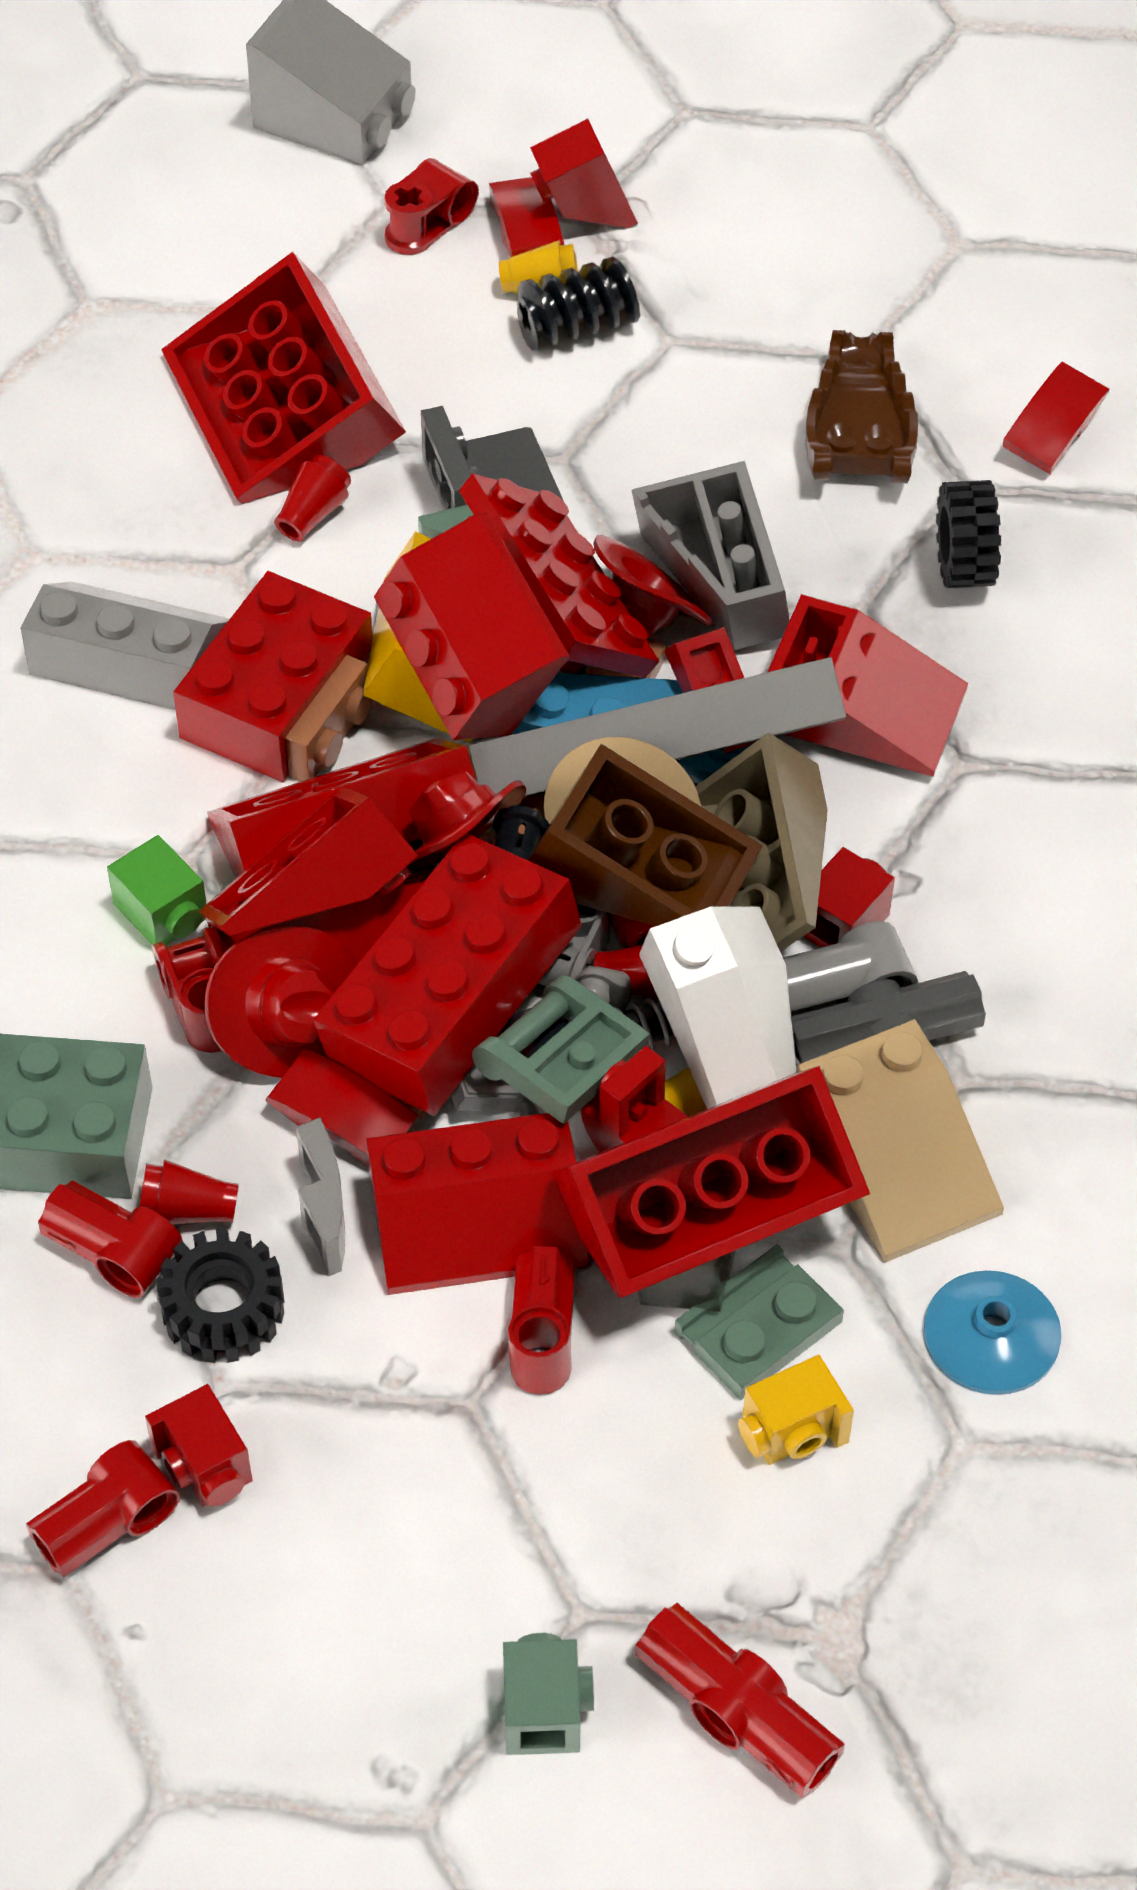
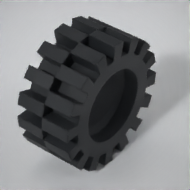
[936,480,1001,588]
[157,1228,285,1363]

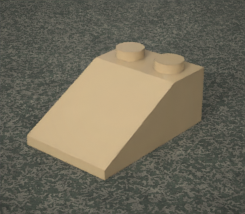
[797,1019,1004,1263]

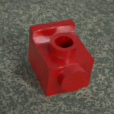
[145,1384,253,1507]

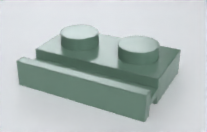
[675,1244,844,1400]

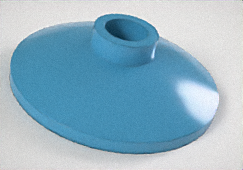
[924,1270,1062,1395]

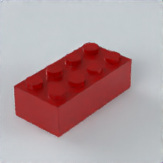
[313,834,582,1116]

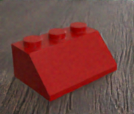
[373,513,570,740]
[366,1113,588,1295]

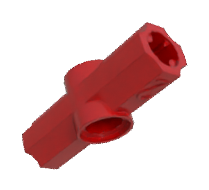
[635,1603,845,1798]

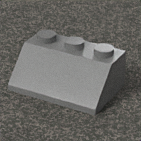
[20,581,230,710]

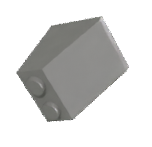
[246,0,416,165]

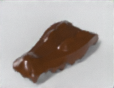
[805,330,918,484]

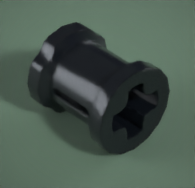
[493,805,549,860]

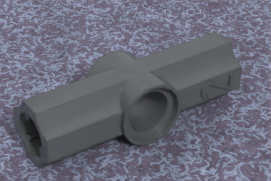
[791,971,986,1064]

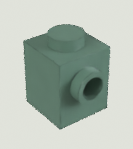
[503,1633,594,1755]

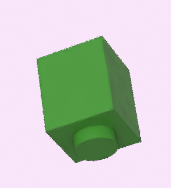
[107,835,206,946]

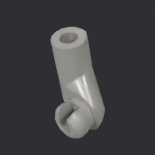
[574,966,632,1012]

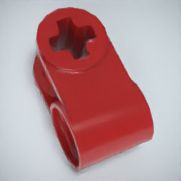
[384,158,479,255]
[152,926,225,1053]

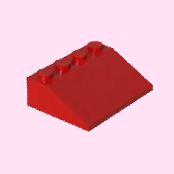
[161,251,406,504]

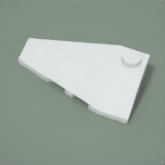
[639,907,797,1109]

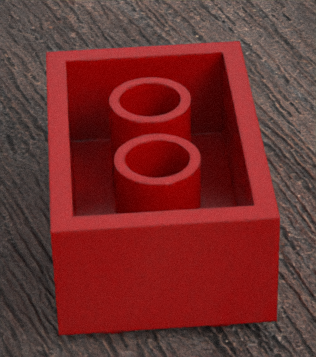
[173,570,373,783]

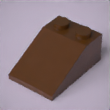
[528,744,763,926]

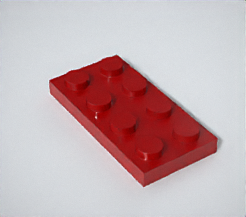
[459,473,660,678]

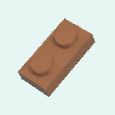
[285,655,373,781]

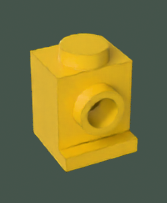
[738,1354,854,1465]

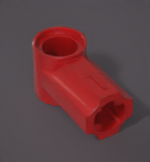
[38,1180,183,1298]
[508,1246,576,1395]
[26,1440,180,1578]

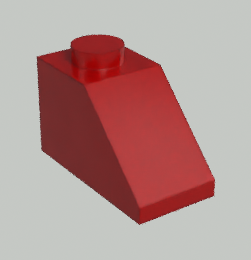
[530,118,638,228]

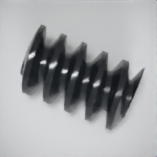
[517,257,640,351]

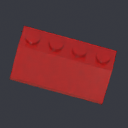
[207,738,476,879]
[553,1066,871,1298]

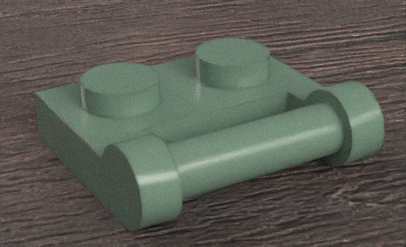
[472,975,650,1124]

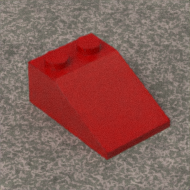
[198,787,418,936]

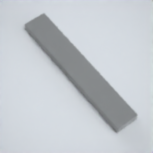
[469,657,846,798]

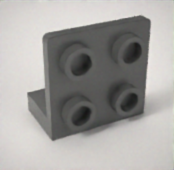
[421,405,564,510]

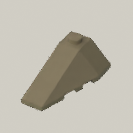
[695,732,828,952]

